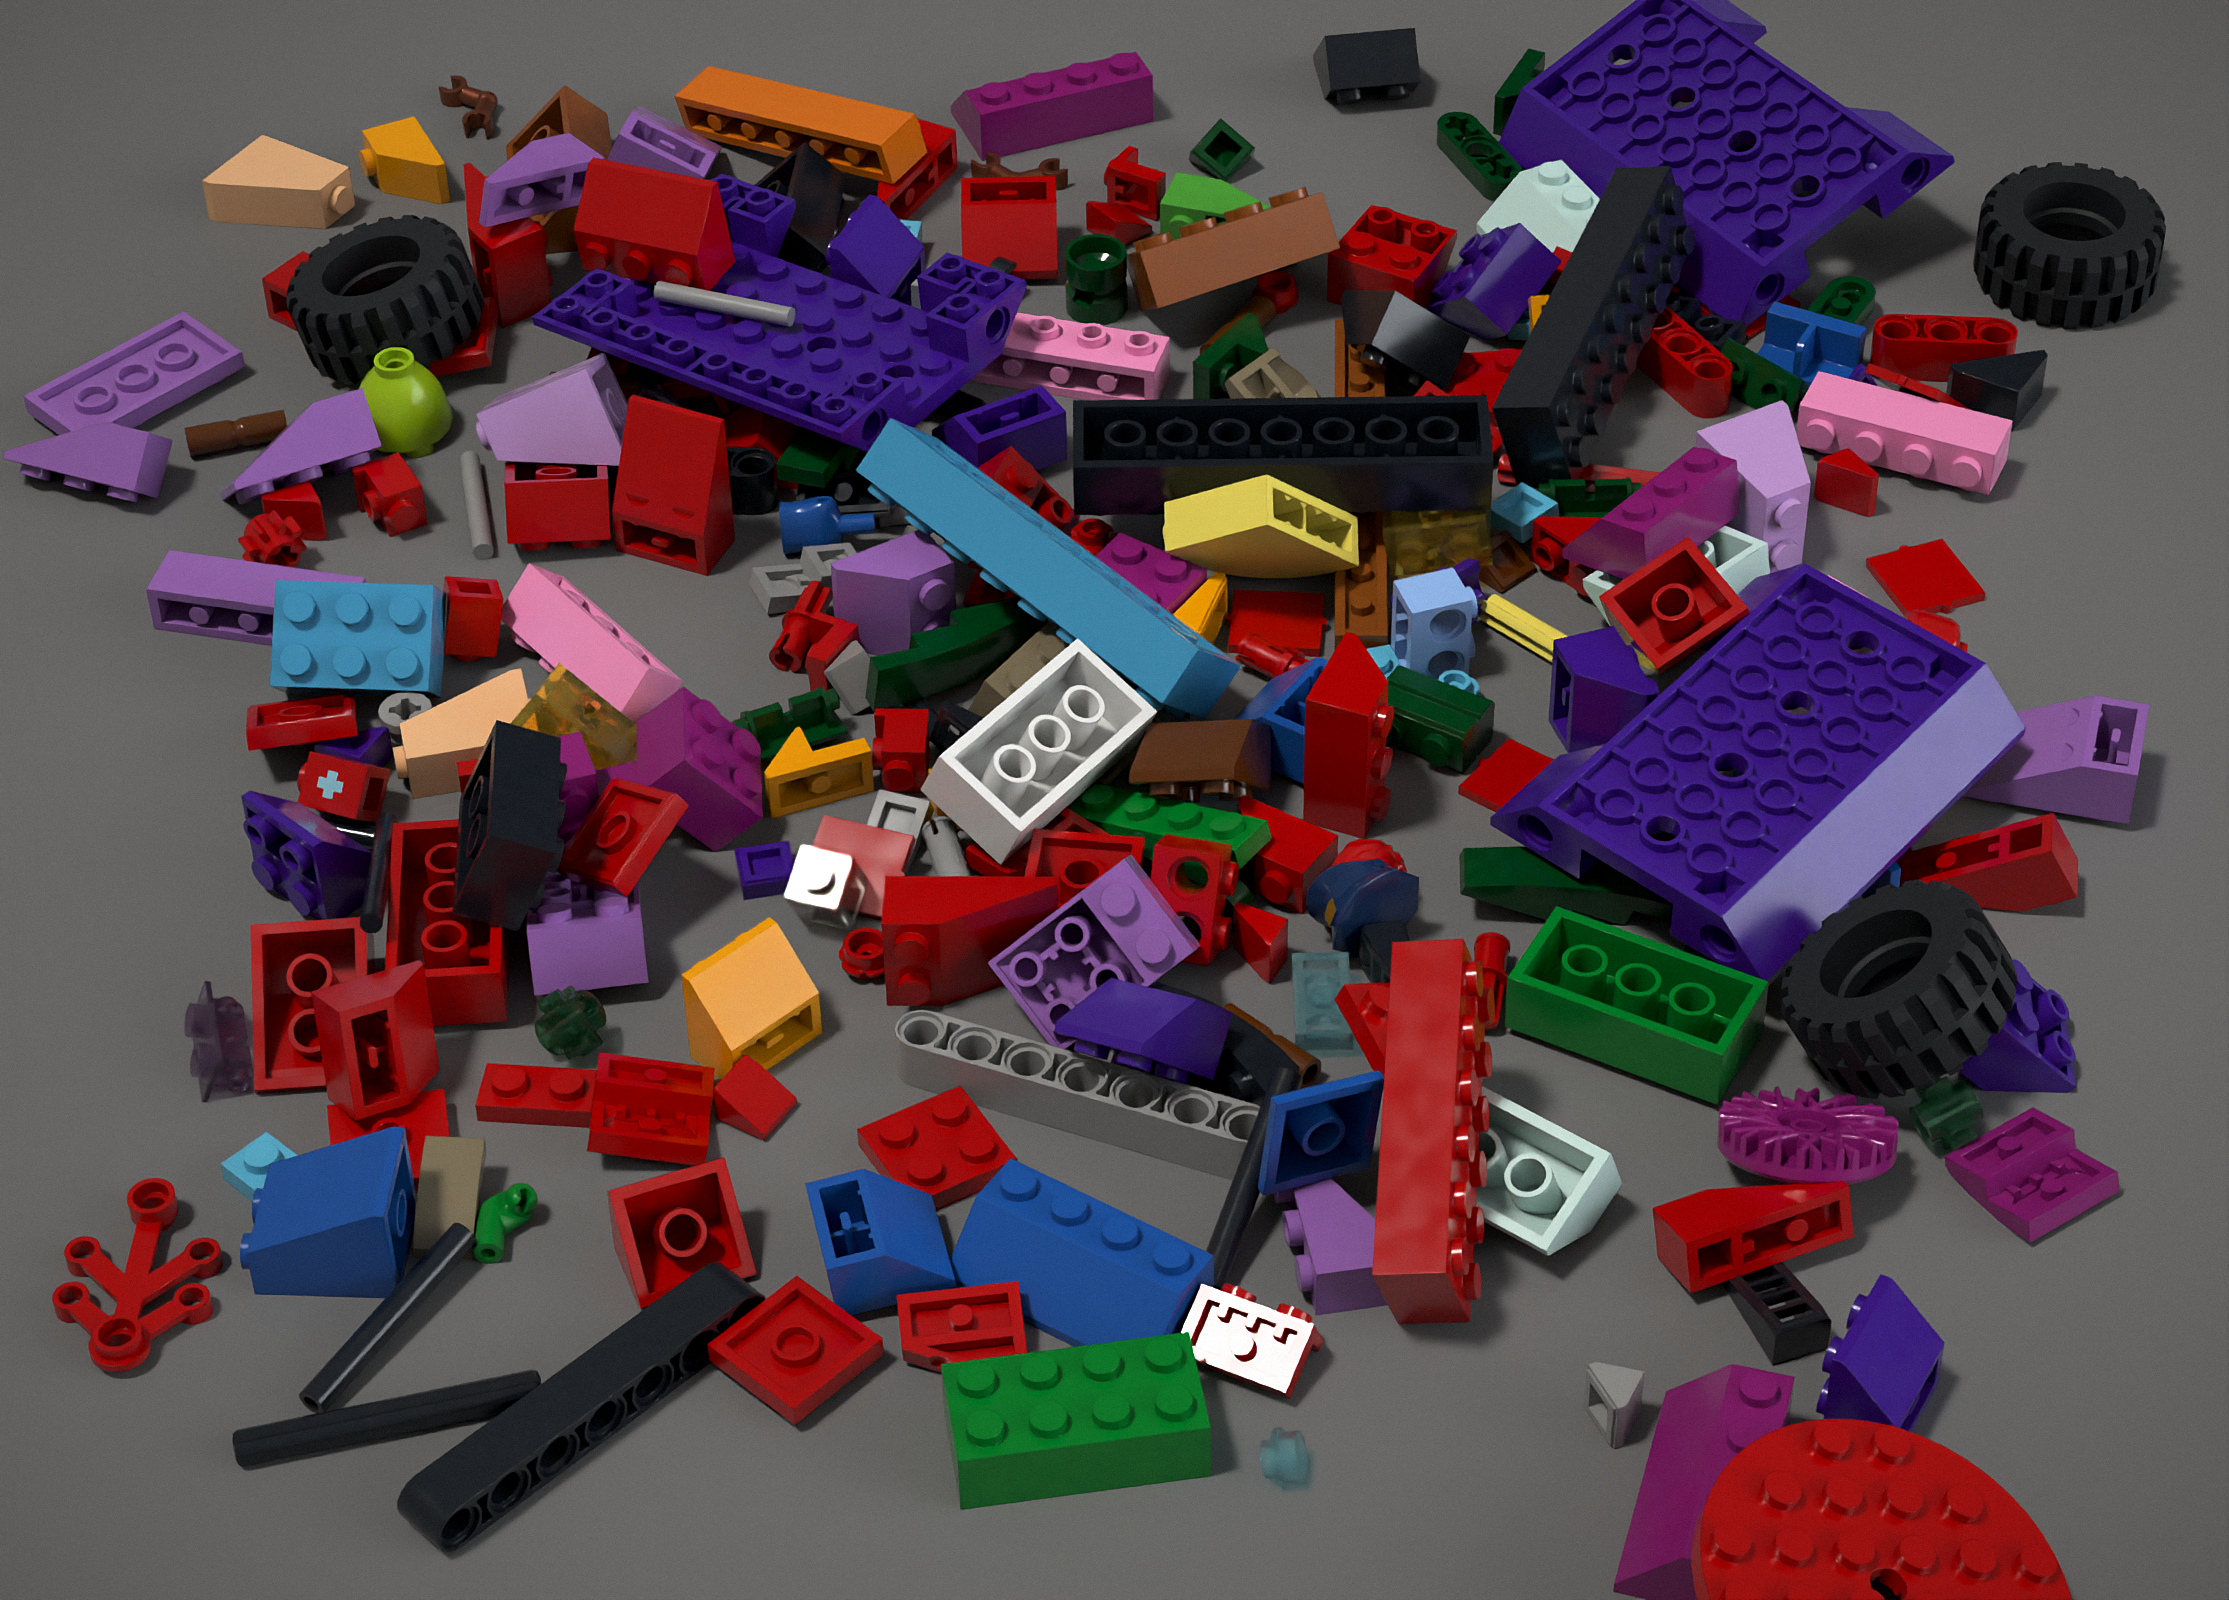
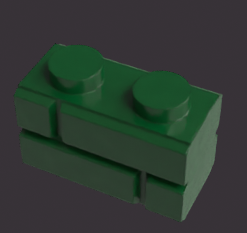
[1386,665,1495,774]

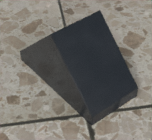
[1946,350,2048,432]

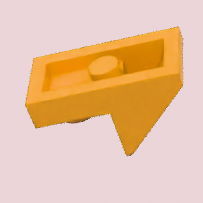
[764,727,874,819]

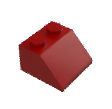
[1599,537,1750,674]

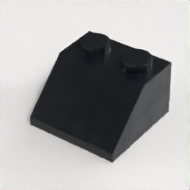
[1313,28,1421,105]
[1341,290,1470,392]

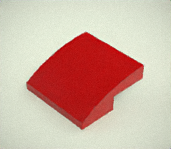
[587,1052,715,1166]

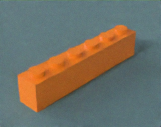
[674,66,927,184]

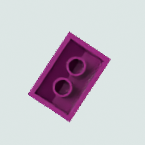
[1562,447,1740,579]

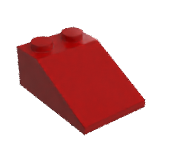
[504,461,611,551]
[881,876,1058,1006]
[250,917,375,1094]

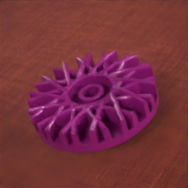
[1717,1086,1899,1184]

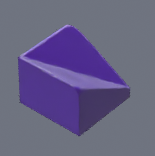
[314,727,393,767]

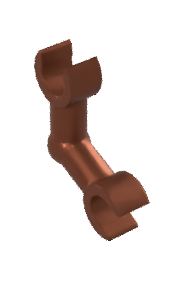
[438,75,498,139]
[971,152,1068,190]

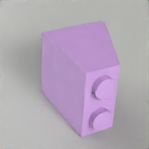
[476,352,628,466]
[1695,400,1811,573]

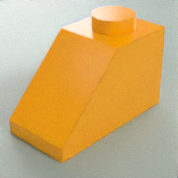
[358,116,450,204]

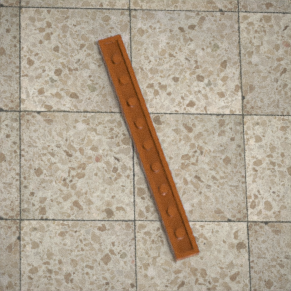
[1335,319,1388,649]

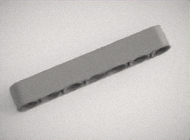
[894,1010,1260,1180]

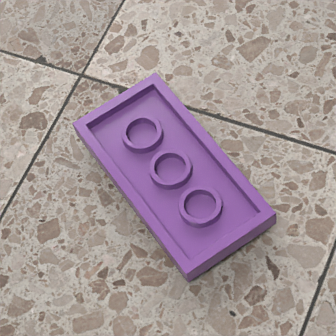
[23,311,245,435]

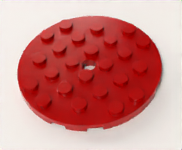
[1691,1419,2072,1600]

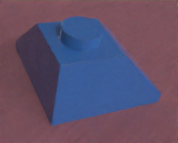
[1258,1070,1384,1196]

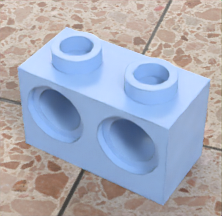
[1391,568,1478,680]

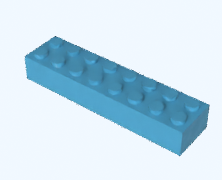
[856,418,1241,719]

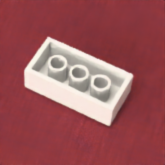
[921,638,1157,865]

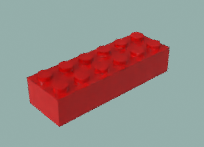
[1372,939,1495,1324]

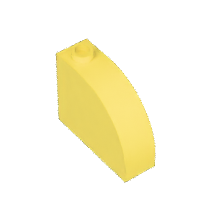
[1163,474,1359,578]

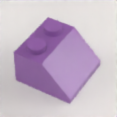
[830,530,957,655]

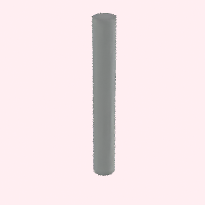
[654,281,796,327]
[459,451,494,560]

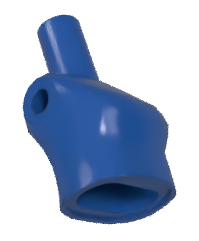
[779,496,876,555]

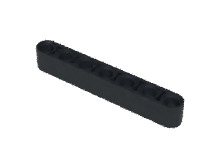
[397,1261,765,1552]

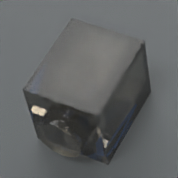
[784,845,868,931]

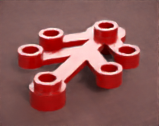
[52,1178,223,1372]

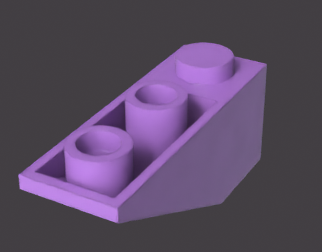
[3,422,173,503]
[1273,1178,1387,1315]

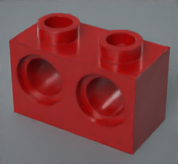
[1150,834,1239,966]

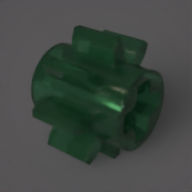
[535,985,606,1060]
[1909,1076,1984,1151]

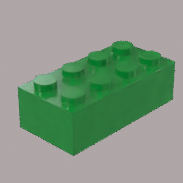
[1505,906,1769,1105]
[941,1332,1211,1510]

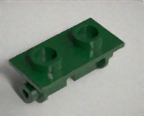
[1721,338,1809,416]
[1538,478,1642,518]
[732,686,848,763]

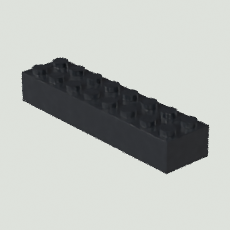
[1492,166,1695,488]
[1073,395,1494,516]

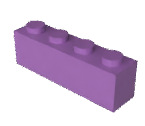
[146,550,366,646]

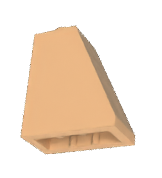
[202,135,355,229]
[393,668,535,799]

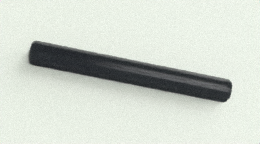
[232,1369,542,1467]

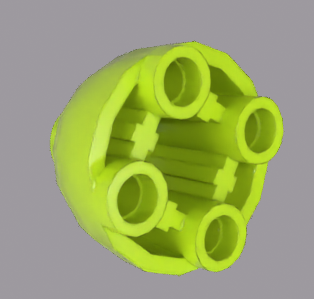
[359,347,453,458]

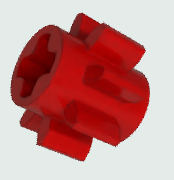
[238,510,307,568]

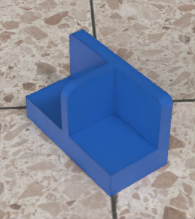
[1757,301,1867,387]

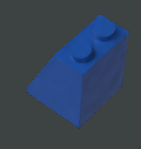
[240,1127,417,1298]

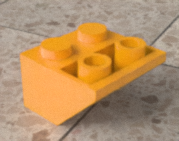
[681,917,822,1080]

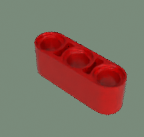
[1636,306,1733,419]
[1869,314,2018,382]

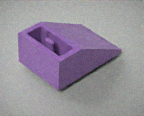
[607,105,722,179]
[220,388,382,505]
[1963,695,2150,824]
[988,854,1201,1049]
[526,873,649,996]

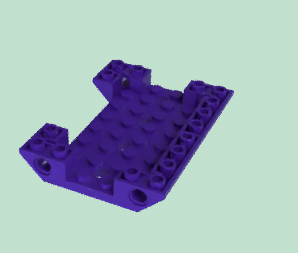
[1499,0,1955,328]
[532,174,1026,452]
[1490,563,2026,985]

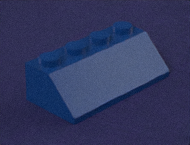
[950,1158,1214,1347]

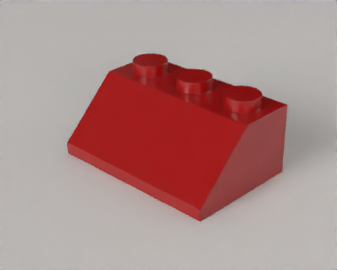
[573,157,736,291]
[1303,632,1394,839]

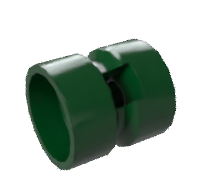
[1064,234,1128,325]

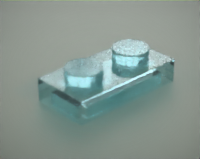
[1291,952,1353,1050]

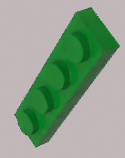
[1068,784,1272,870]

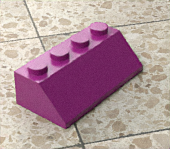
[951,52,1153,161]
[1613,1364,1795,1600]

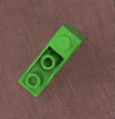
[1160,172,1298,266]

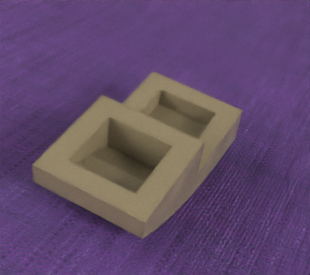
[412,1136,486,1259]

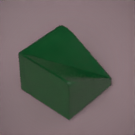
[1189,118,1255,182]

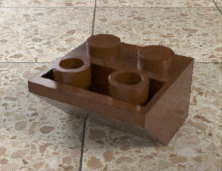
[1129,719,1271,803]

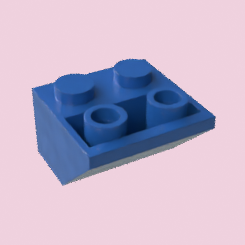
[1233,657,1328,784]
[805,1169,957,1315]

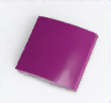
[1944,1107,2119,1243]

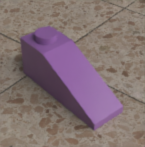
[479,133,605,227]

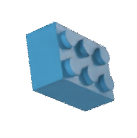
[270,580,447,698]

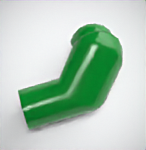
[473,1183,538,1264]

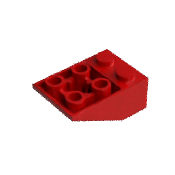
[463,162,553,328]
[612,395,735,576]

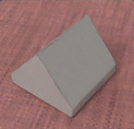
[824,640,870,715]
[1583,1362,1645,1449]

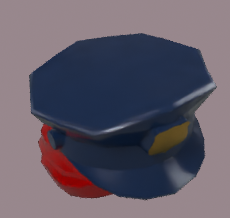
[1306,839,1419,959]

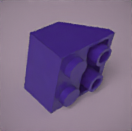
[826,195,925,306]
[1425,223,1562,341]
[932,385,1067,471]
[1548,626,1660,753]
[241,791,371,920]
[1960,959,2076,1093]
[1054,978,1233,1084]
[1816,1274,1945,1432]

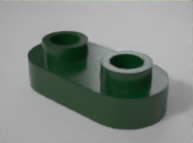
[1807,276,1876,326]

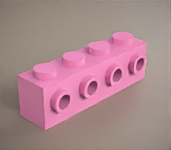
[970,313,1170,400]
[1796,371,2013,495]
[501,563,683,733]

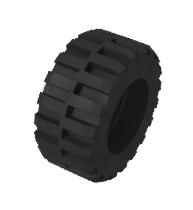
[1973,162,2166,329]
[286,215,484,385]
[1780,880,2017,1099]

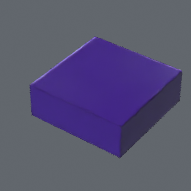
[734,841,797,900]

